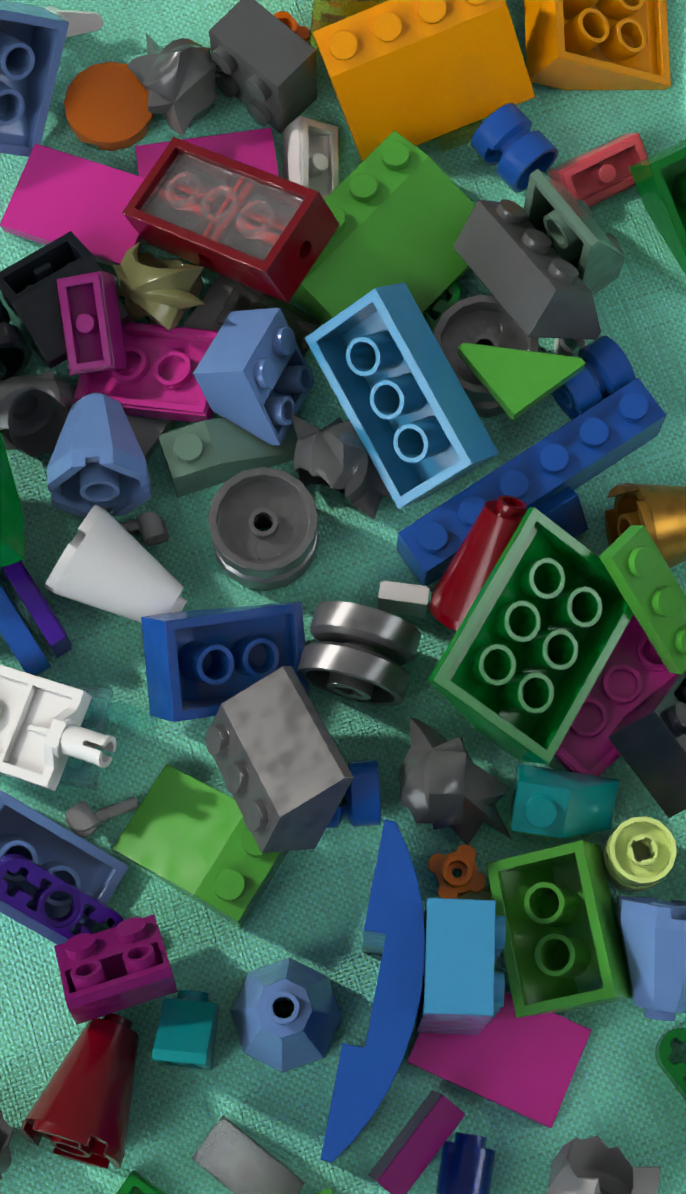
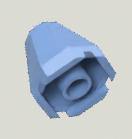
[47,393,151,518]
[615,896,686,1021]
[230,958,342,1073]

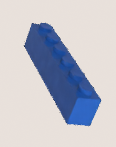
[396,378,666,586]

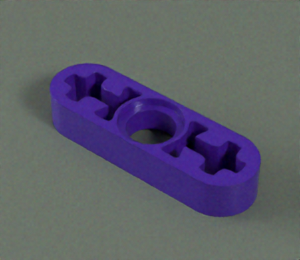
[0,854,124,939]

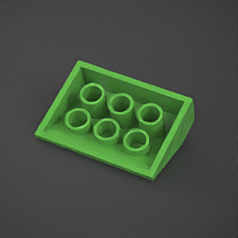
[291,131,475,324]

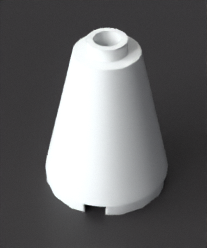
[45,504,187,623]

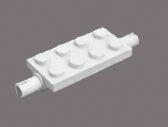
[0,665,117,791]

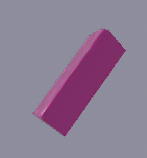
[56,271,127,376]
[368,1090,465,1194]

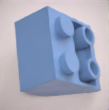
[193,308,315,445]

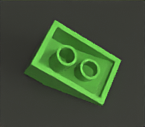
[112,764,289,929]

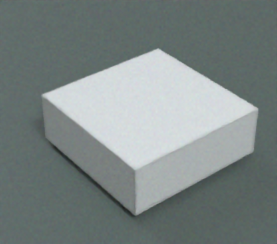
[377,580,430,618]

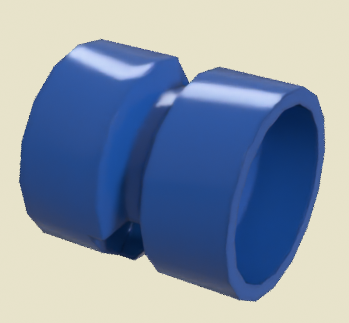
[471,103,558,193]
[551,335,636,420]
[327,759,381,828]

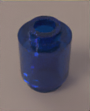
[436,1132,496,1194]

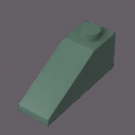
[158,412,302,498]

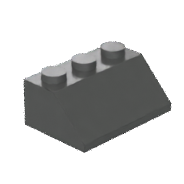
[453,199,601,340]

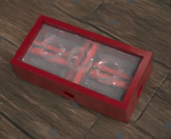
[122,137,340,303]

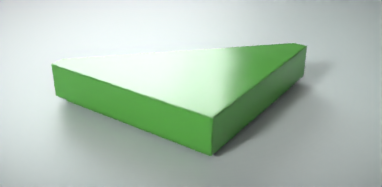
[457,343,586,421]

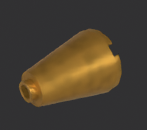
[605,483,686,568]

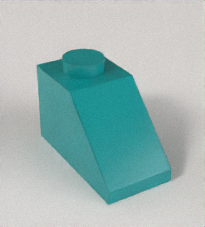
[511,764,619,838]
[152,990,219,1070]

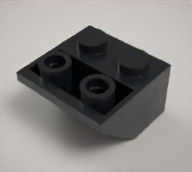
[0,231,131,369]
[608,671,686,818]

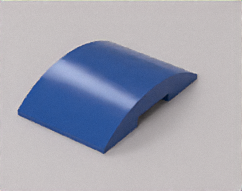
[320,820,425,1162]

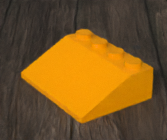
[313,0,535,162]
[524,0,671,90]

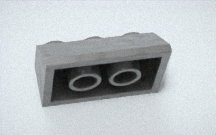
[204,666,354,853]

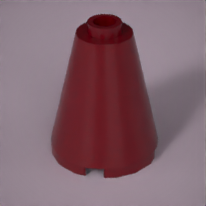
[429,495,527,631]
[20,1013,139,1169]

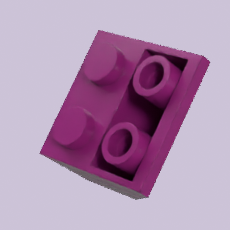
[54,914,178,1024]

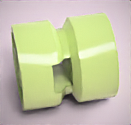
[602,816,677,893]

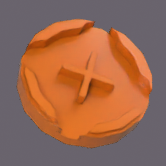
[64,62,155,151]

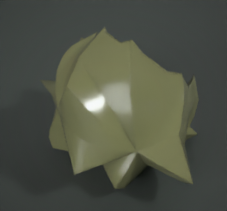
[113,242,205,330]

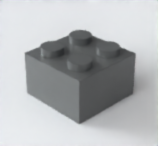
[209,0,317,134]

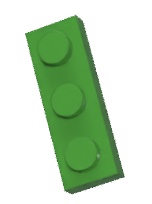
[599,525,686,675]

